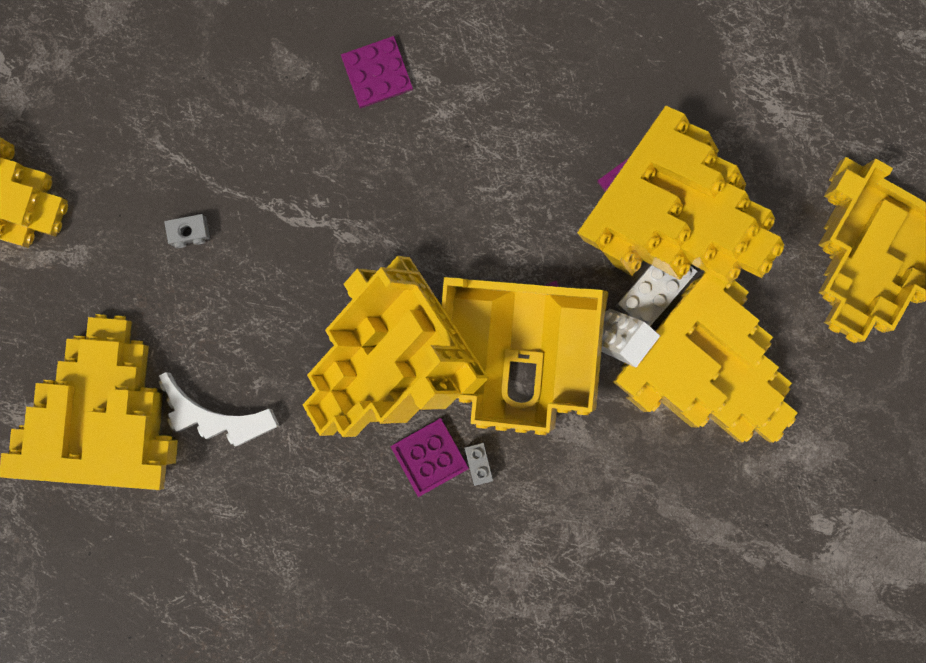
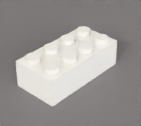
[615,265,698,326]
[601,308,660,368]

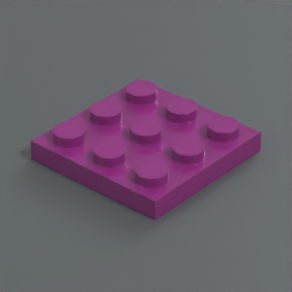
[341,36,413,109]
[390,418,469,497]

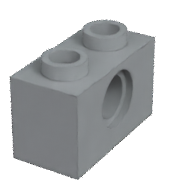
[164,214,210,248]
[464,442,493,486]

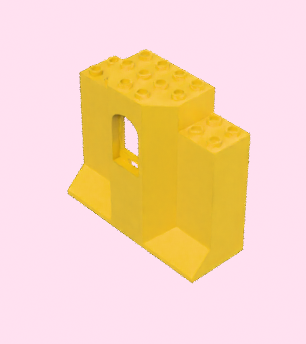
[442,277,609,435]

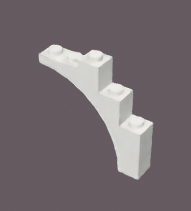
[159,372,280,446]

